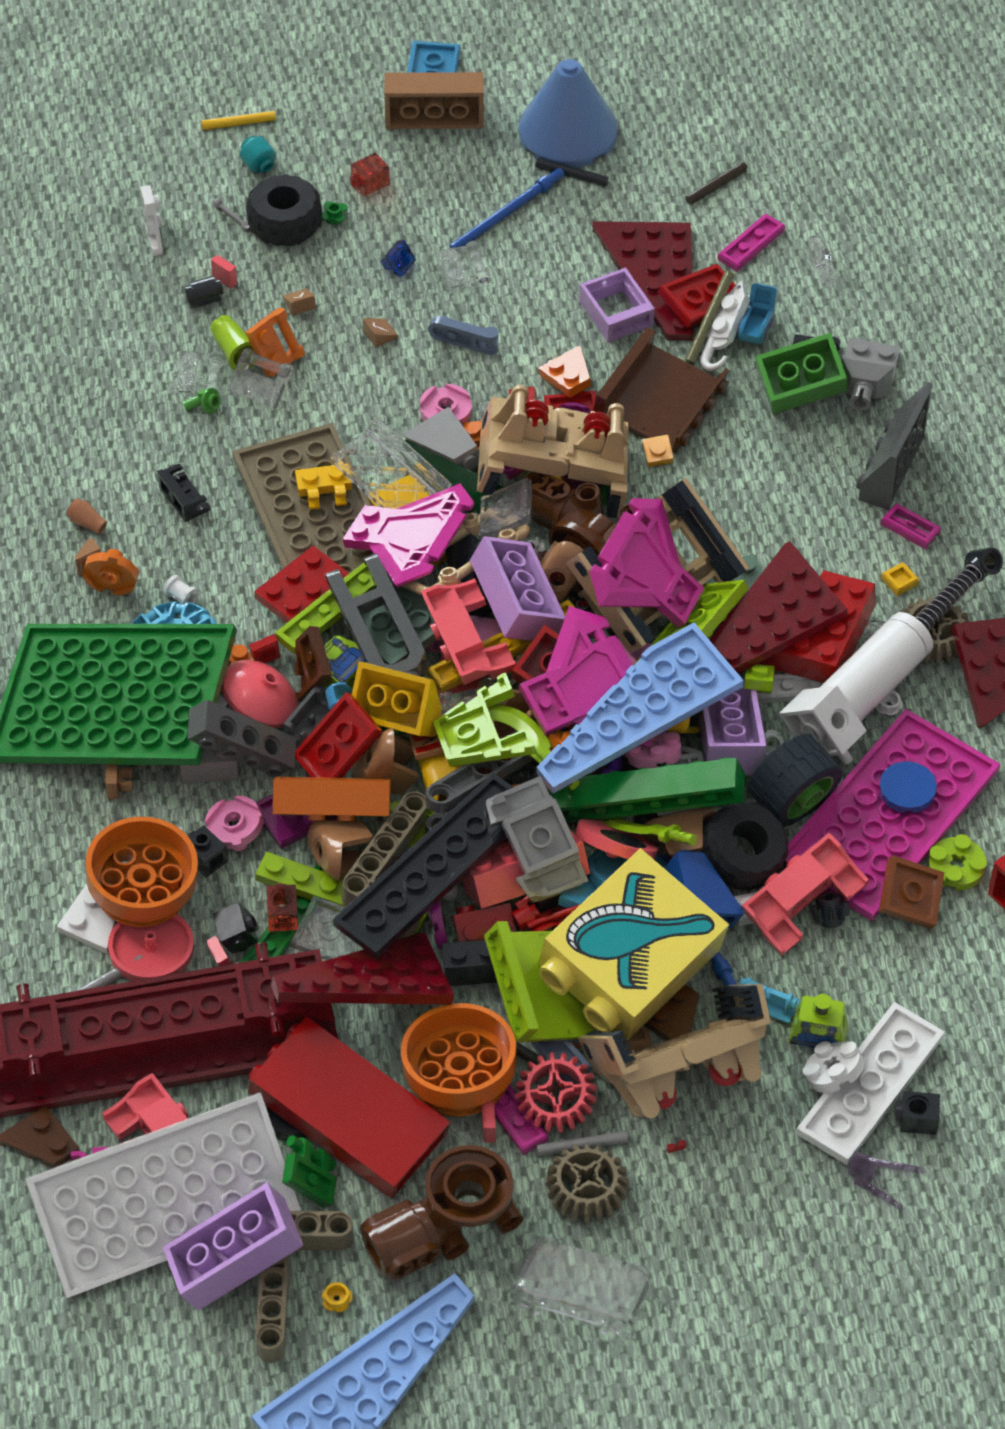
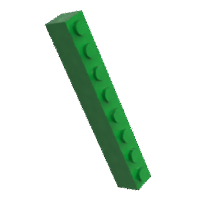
[544,757,745,823]

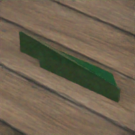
[402,439,505,524]

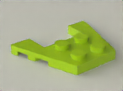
[433,672,537,767]

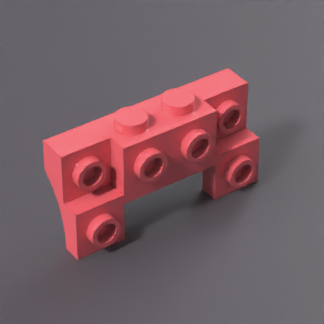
[421,578,516,685]
[742,833,869,956]
[102,1073,188,1140]

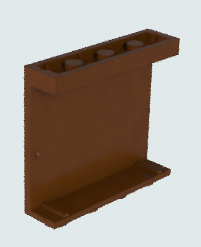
[593,327,729,454]

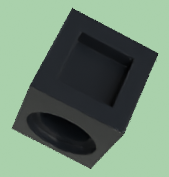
[895,1091,940,1135]

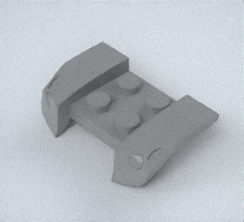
[486,776,589,902]

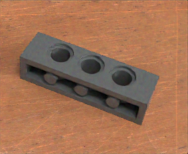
[187,699,296,777]

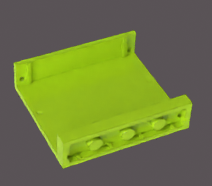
[484,921,614,1043]

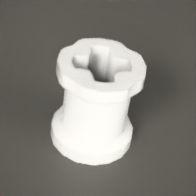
[163,575,199,604]

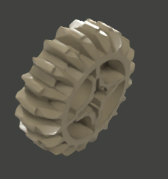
[902,596,971,665]
[545,1142,629,1224]

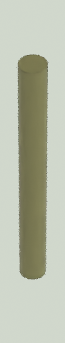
[685,270,734,365]

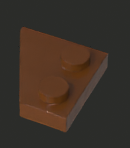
[295,626,332,702]
[644,984,699,1041]
[0,1107,80,1168]

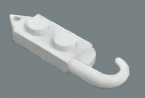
[700,281,750,372]

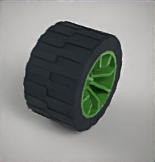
[747,734,843,827]

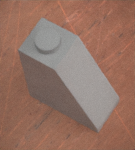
[404,407,479,470]

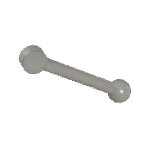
[213,198,251,231]

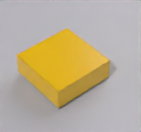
[881,562,920,596]

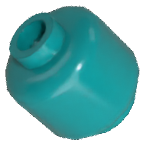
[240,136,276,173]

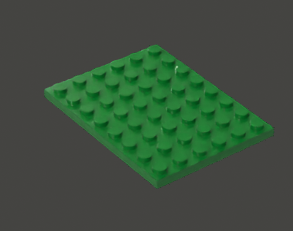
[0,624,237,765]

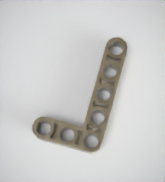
[341,792,427,937]
[256,1211,354,1363]

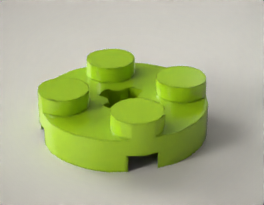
[928,834,987,890]

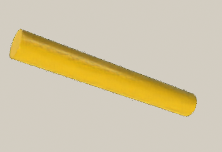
[201,111,276,130]

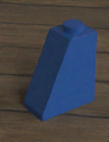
[666,850,744,929]

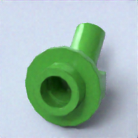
[183,388,221,414]

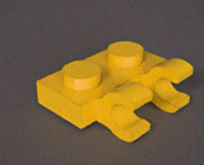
[295,463,352,510]

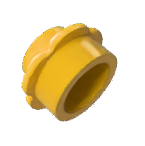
[321,1282,353,1312]

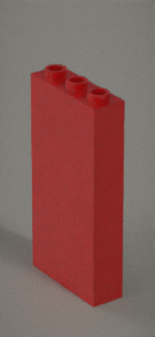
[248,1016,450,1199]

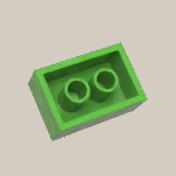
[755,333,848,414]

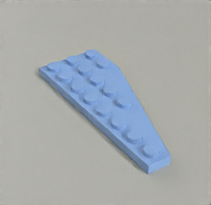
[537,623,744,794]
[252,1273,474,1429]

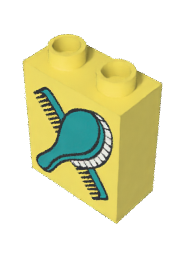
[538,848,729,1042]

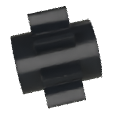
[812,893,849,928]

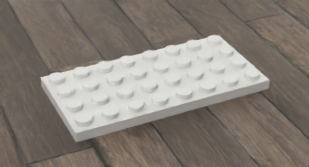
[25,1093,301,1298]

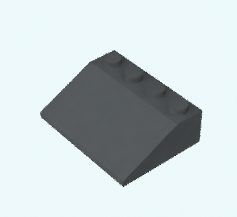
[856,382,933,510]

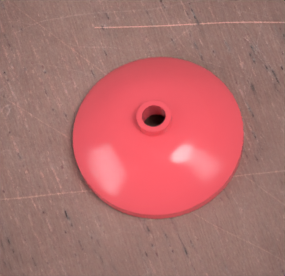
[221,660,299,728]

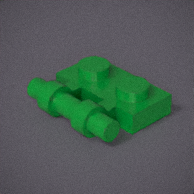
[282,1135,337,1208]

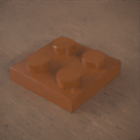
[879,855,944,929]

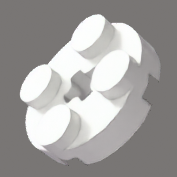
[803,1041,864,1093]

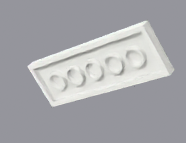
[796,1002,945,1165]

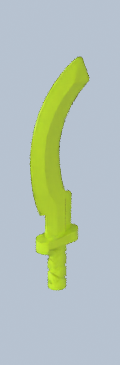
[488,704,579,790]
[601,817,697,846]

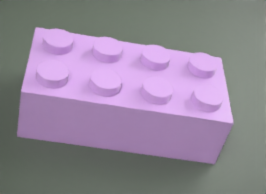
[470,536,565,641]
[697,682,766,776]
[163,1182,304,1311]

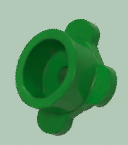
[322,201,348,225]

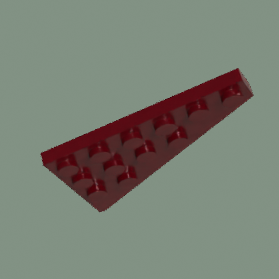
[592,221,693,341]
[710,541,848,673]
[951,618,1005,728]
[271,933,454,1005]

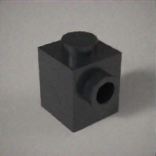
[187,825,228,878]
[213,901,258,954]

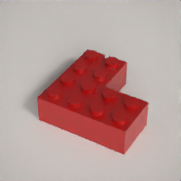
[757,570,876,683]

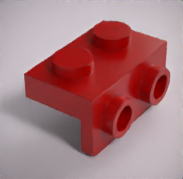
[450,902,516,942]

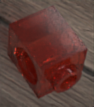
[349,152,390,196]
[266,884,298,931]

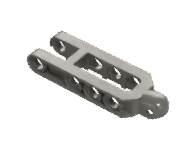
[325,553,429,677]
[425,728,569,834]

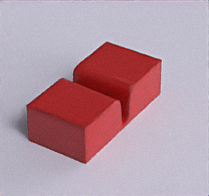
[666,1140,686,1154]

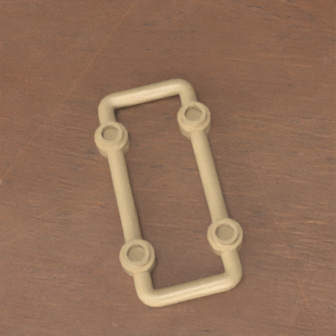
[390,510,530,596]

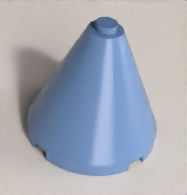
[519,59,617,168]

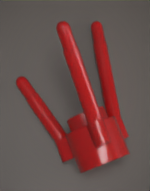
[512,895,581,932]

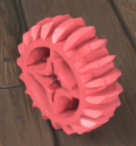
[515,1052,597,1134]

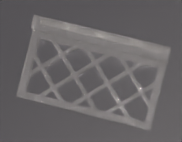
[330,416,453,509]

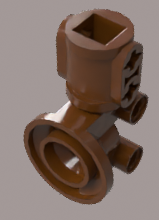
[515,471,643,556]
[360,1145,524,1280]

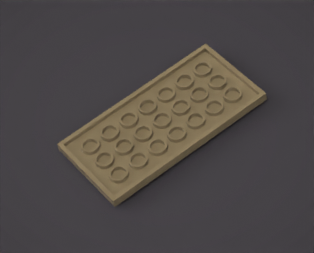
[232,423,393,583]

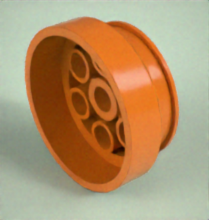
[86,817,198,927]
[401,1003,517,1117]

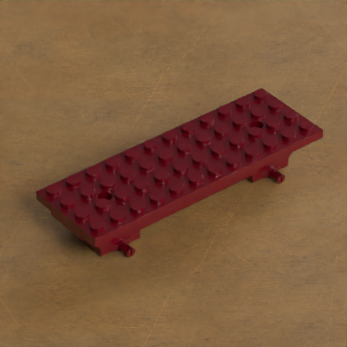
[0,942,338,1118]

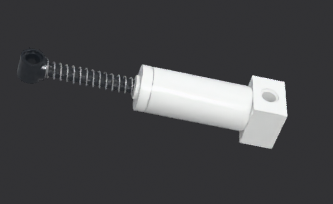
[779,547,1003,765]

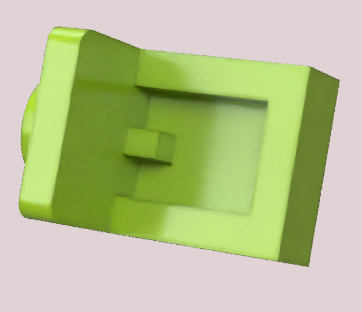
[744,664,775,693]

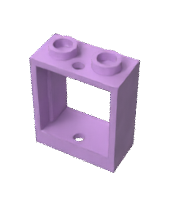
[580,268,654,343]

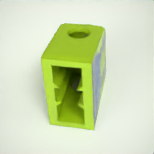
[323,635,365,689]
[788,994,849,1048]

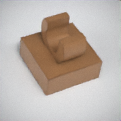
[105,764,133,799]

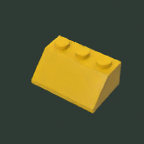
[352,661,442,737]

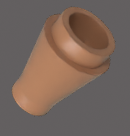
[66,498,107,534]

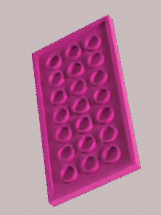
[783,709,1000,921]

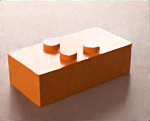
[273,777,391,821]

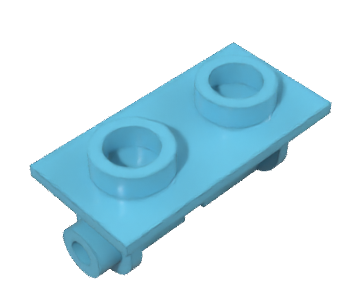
[739,977,800,1024]

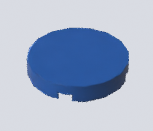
[879,761,937,813]

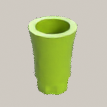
[210,315,258,371]

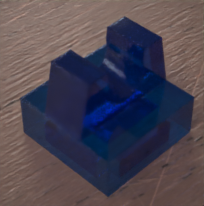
[380,240,416,276]

